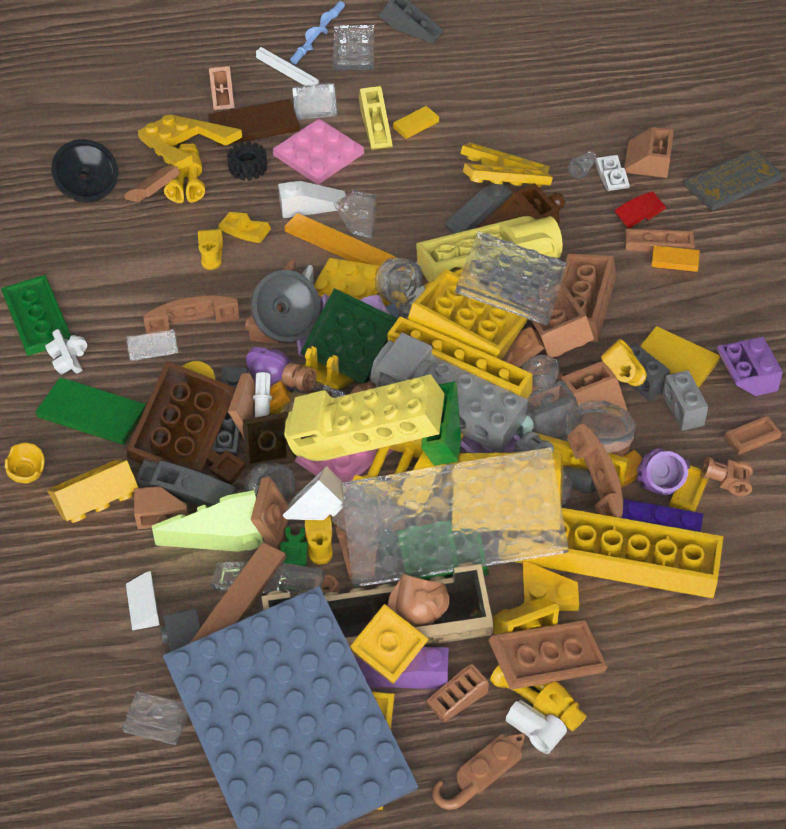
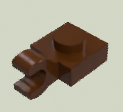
[206,449,246,485]

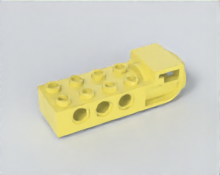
[416,216,563,283]
[284,374,445,461]

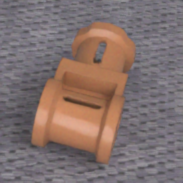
[700,456,753,496]

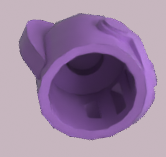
[246,347,293,391]
[636,448,690,495]

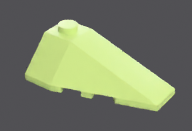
[152,490,263,552]

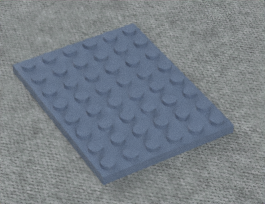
[163,586,418,829]

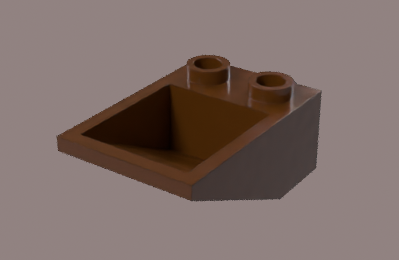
[478,183,565,228]

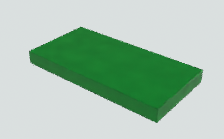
[1,275,71,356]
[35,377,146,445]

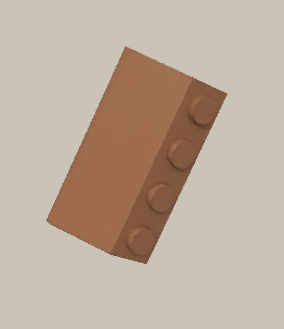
[558,254,616,342]

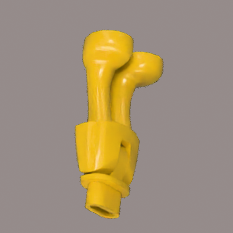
[164,144,205,203]
[490,665,587,732]

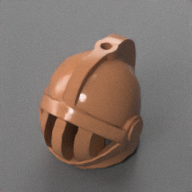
[388,573,449,627]

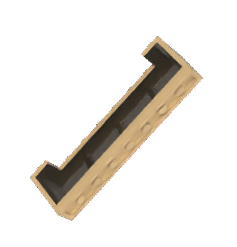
[262,563,494,656]

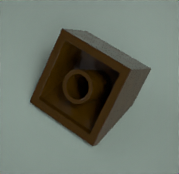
[243,412,303,470]

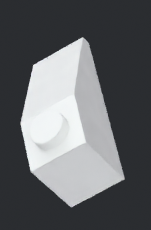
[278,181,349,218]

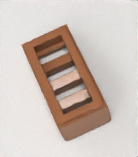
[426,664,489,723]

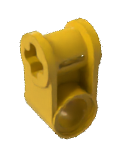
[198,229,223,270]
[601,339,647,386]
[305,514,333,565]

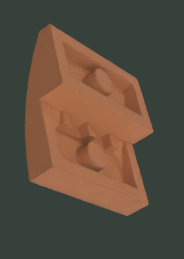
[124,166,180,202]

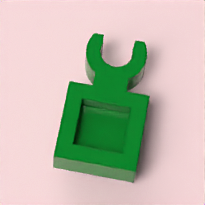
[279,527,308,570]

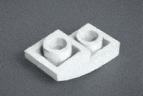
[595,155,630,191]

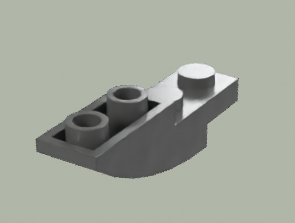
[212,367,248,454]
[135,461,237,508]

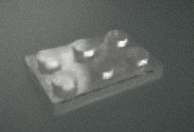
[333,25,374,71]

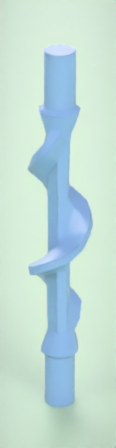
[290,1,345,64]

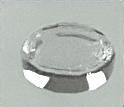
[565,401,636,454]

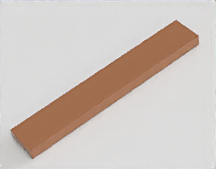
[189,542,286,644]

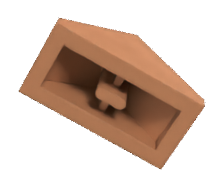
[209,66,235,111]

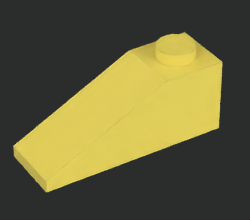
[359,86,393,150]

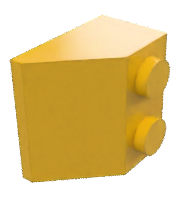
[493,597,559,635]

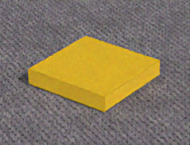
[350,604,429,685]

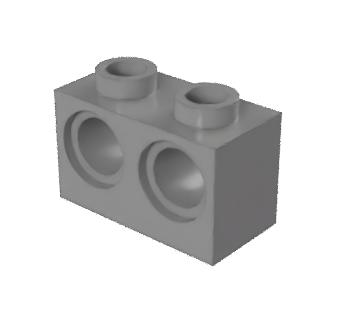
[662,370,708,431]

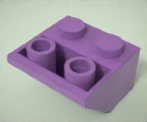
[717,337,783,396]

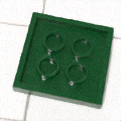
[300,288,398,384]

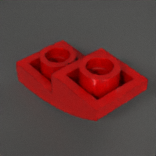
[614,191,666,229]

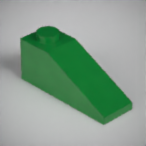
[421,381,461,466]

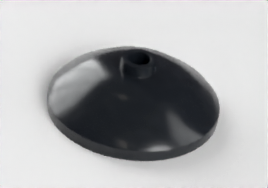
[51,139,118,202]

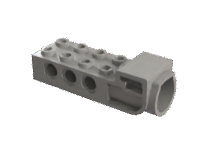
[370,333,528,453]

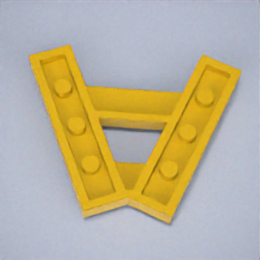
[461,142,553,187]

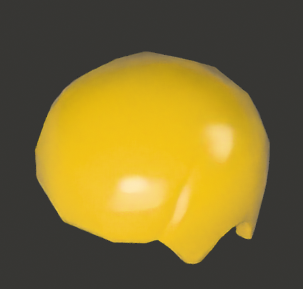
[5,442,45,484]

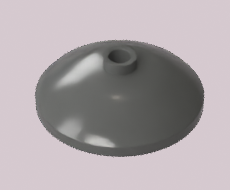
[251,270,320,342]

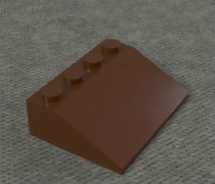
[127,360,236,473]

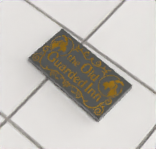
[685,149,783,211]

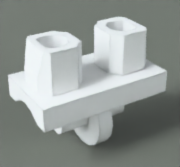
[45,329,87,375]

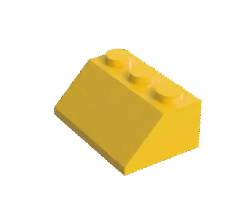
[47,459,138,523]

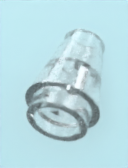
[568,151,596,178]

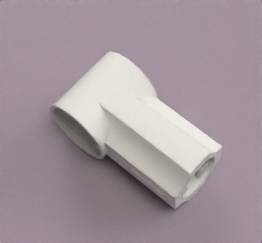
[506,700,567,754]

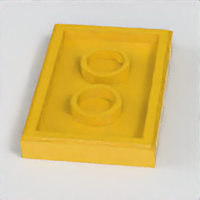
[640,326,720,388]

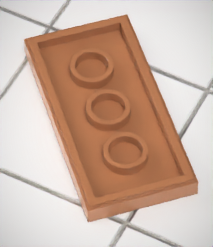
[489,620,608,690]

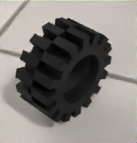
[227,142,268,181]

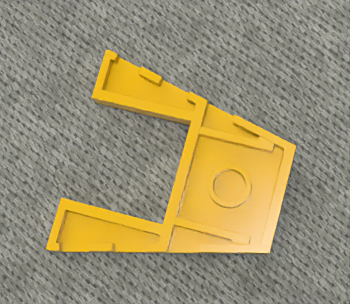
[138,114,242,170]

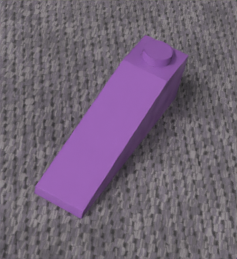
[354,647,449,689]

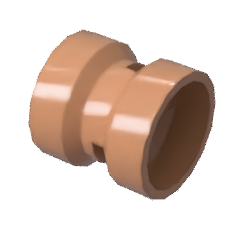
[282,362,316,392]

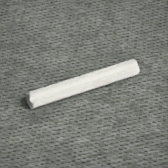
[256,47,319,90]

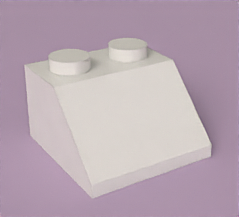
[282,466,348,520]

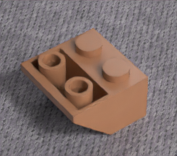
[624,127,674,178]
[559,361,627,427]

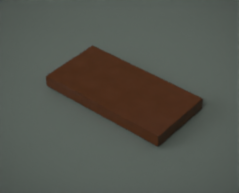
[208,99,300,146]

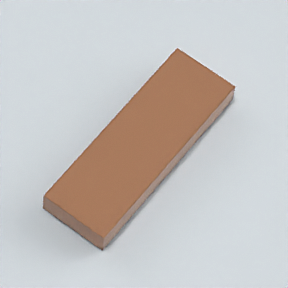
[625,229,695,251]

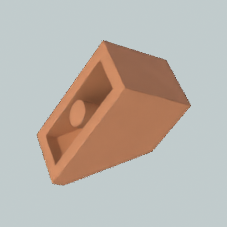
[134,487,188,529]

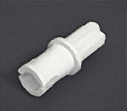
[252,372,273,418]

